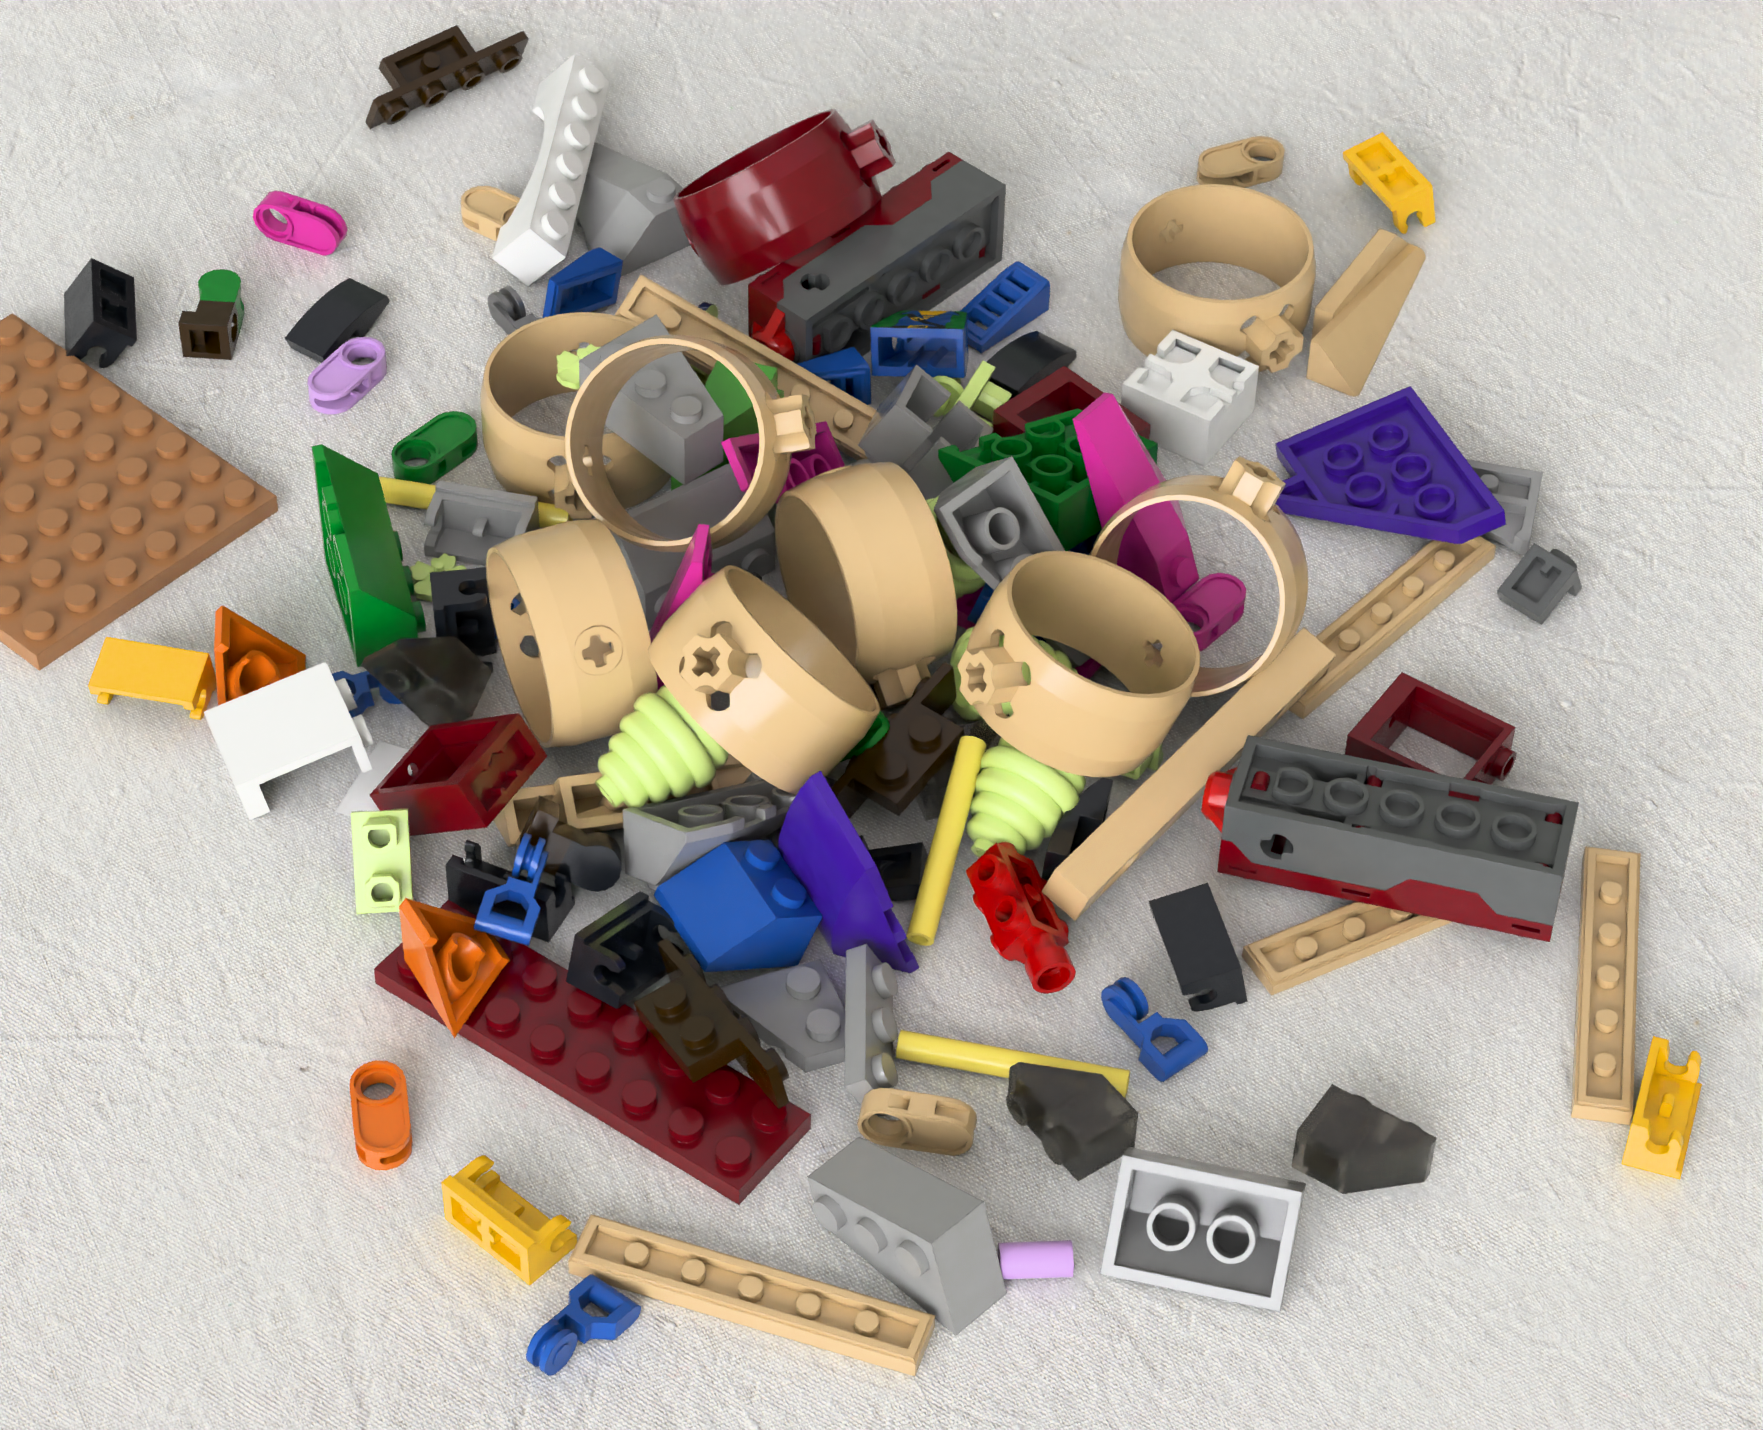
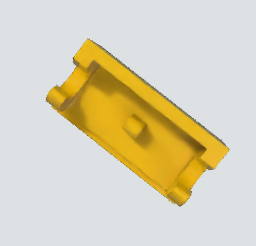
[1343,132,1436,234]
[88,637,217,720]
[1622,1036,1702,1179]
[441,1155,577,1285]

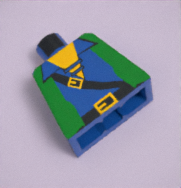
[870,310,968,378]

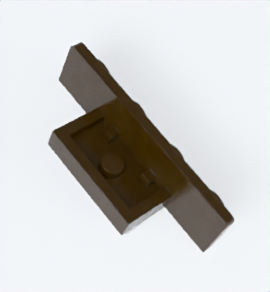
[365,25,529,129]
[831,662,965,819]
[634,938,789,1109]

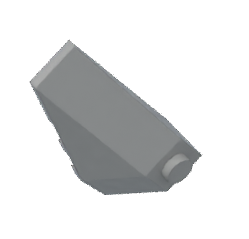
[575,143,690,276]
[934,456,1091,668]
[623,777,837,890]

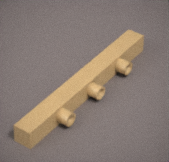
[1042,627,1336,921]

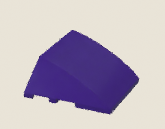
[778,771,920,973]

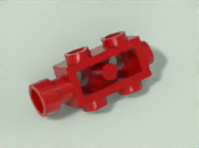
[966,842,1076,994]

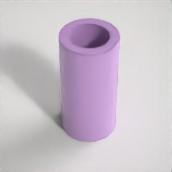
[997,1240,1074,1280]

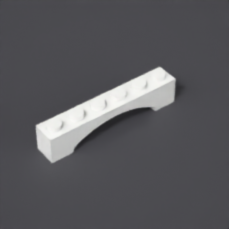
[492,53,610,287]

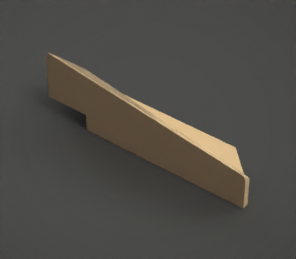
[1306,229,1426,397]
[493,754,752,847]

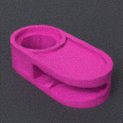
[253,191,347,256]
[1172,573,1246,651]

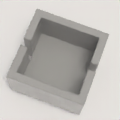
[858,364,994,500]

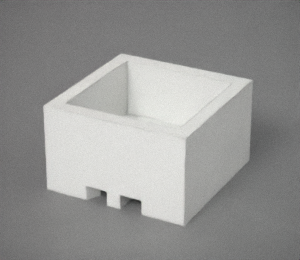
[1121,329,1259,466]

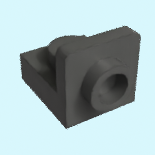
[1497,543,1582,625]

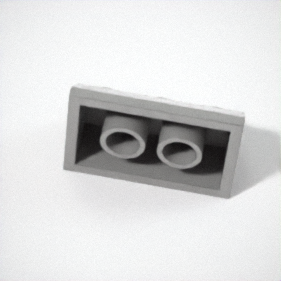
[611,463,775,631]
[1100,1147,1306,1312]

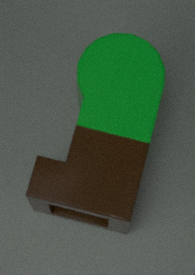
[178,269,245,360]

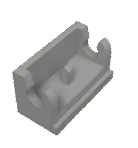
[424,480,540,566]

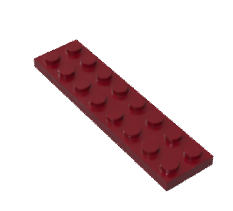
[374,900,811,1205]

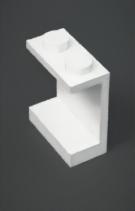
[204,661,374,820]

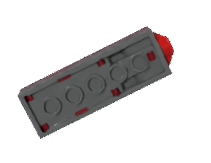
[748,152,1006,364]
[1201,735,1579,942]

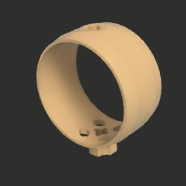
[1118,184,1316,373]
[480,312,671,519]
[565,335,817,553]
[1090,456,1309,697]
[775,462,957,710]
[486,519,658,748]
[957,551,1200,777]
[648,565,880,794]

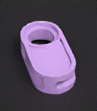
[307,337,387,414]

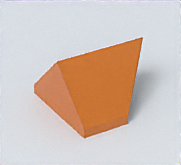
[214,605,306,706]
[399,898,510,1038]

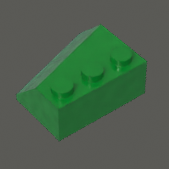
[938,408,1158,551]
[311,444,426,667]

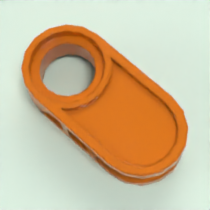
[350,1060,413,1170]

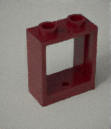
[992,366,1151,439]
[1344,672,1517,785]
[370,713,547,836]

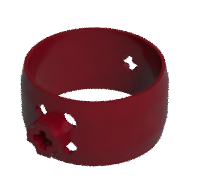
[673,109,896,285]

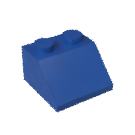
[654,840,823,972]

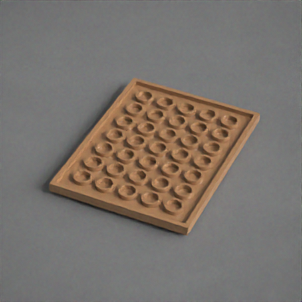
[0,313,278,671]

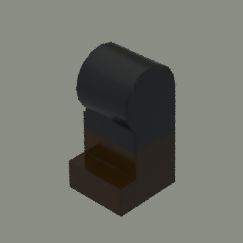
[515,796,622,892]

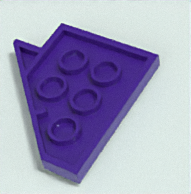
[1275,386,1506,545]

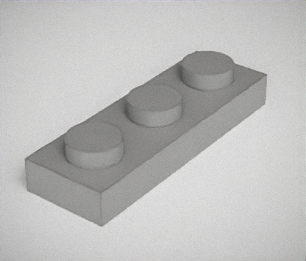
[844,944,898,1117]

